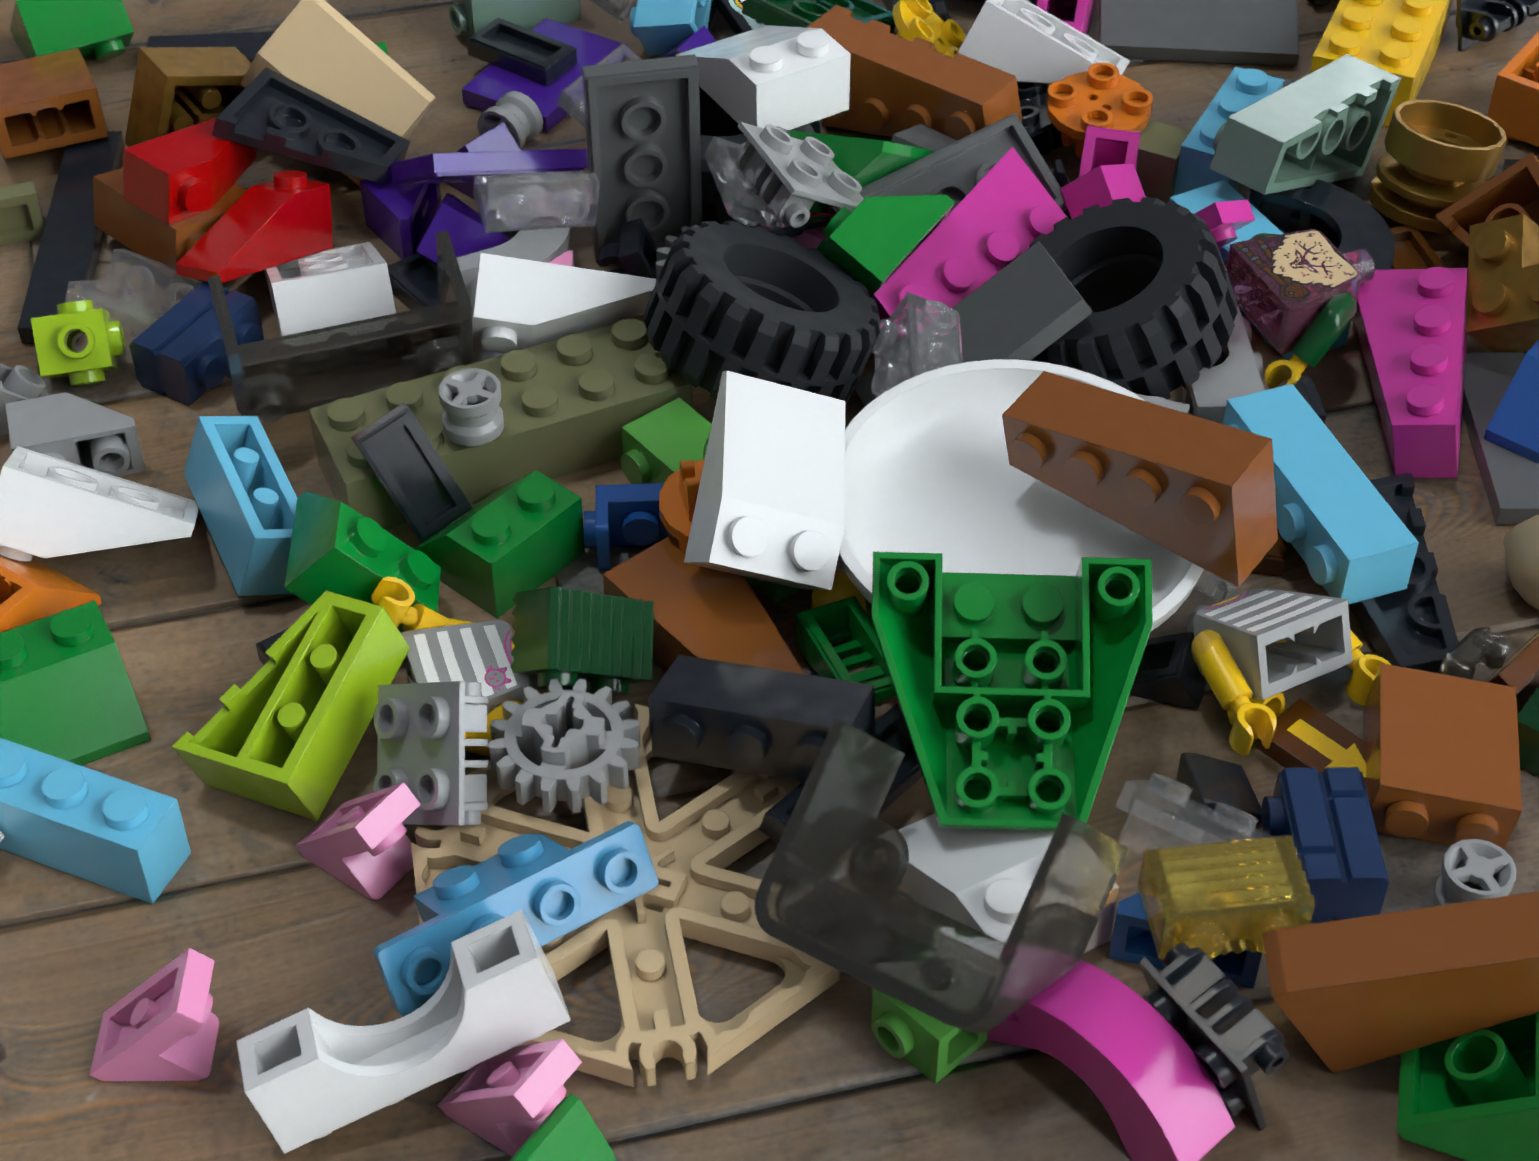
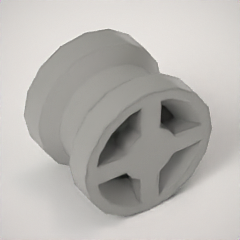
[477,91,543,149]
[439,368,504,446]
[1433,839,1517,906]

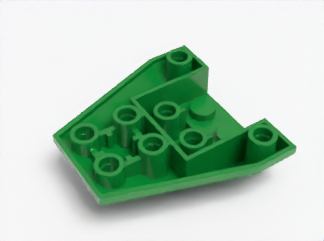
[871,552,1153,832]

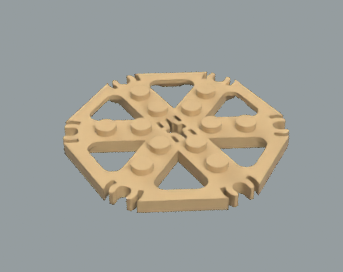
[411,703,862,1087]

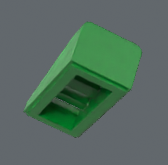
[795,596,896,703]

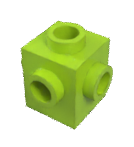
[30,300,126,386]

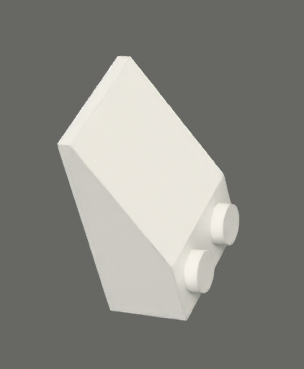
[958,0,1130,83]
[676,25,851,132]
[264,242,399,357]
[463,253,656,365]
[684,371,845,590]
[0,446,199,561]
[875,814,1119,998]

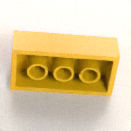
[1309,0,1453,127]

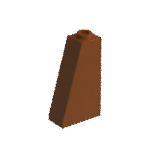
[603,535,804,674]
[1262,891,1539,1074]

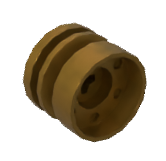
[1368,100,1507,233]

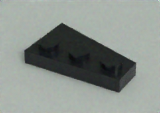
[212,67,410,184]

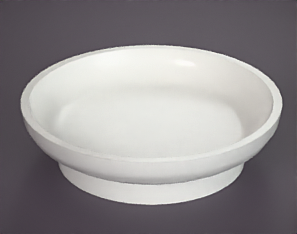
[838,359,1204,631]

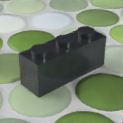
[648,655,876,790]

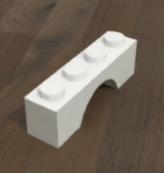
[236,910,571,1153]

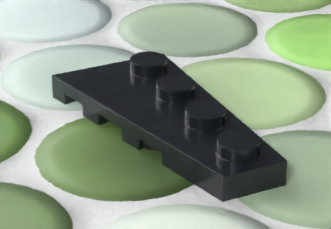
[1349,473,1462,675]

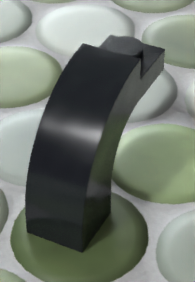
[1249,179,1395,293]

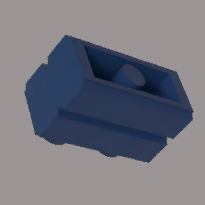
[129,281,264,406]
[1261,767,1389,923]

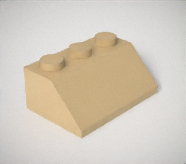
[240,0,436,188]

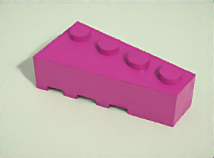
[872,147,1067,360]
[1351,267,1468,478]

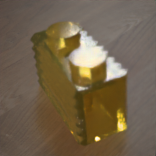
[1138,835,1315,960]

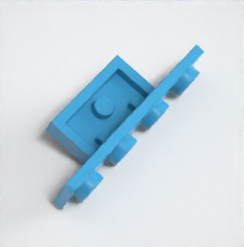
[373,821,658,1016]

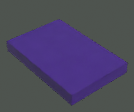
[462,18,629,133]
[391,148,588,185]

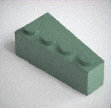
[1210,54,1401,195]

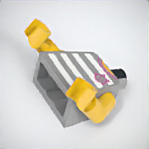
[371,576,541,757]
[1187,588,1391,756]

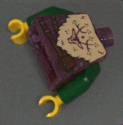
[1224,229,1375,389]

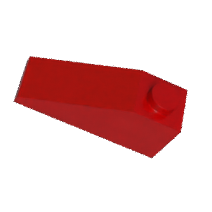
[123,118,256,225]
[176,170,333,284]

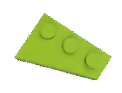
[172,591,410,821]

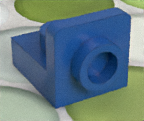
[584,483,671,571]

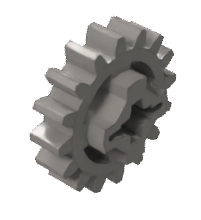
[488,679,641,813]

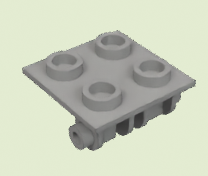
[736,122,864,228]
[373,681,489,825]

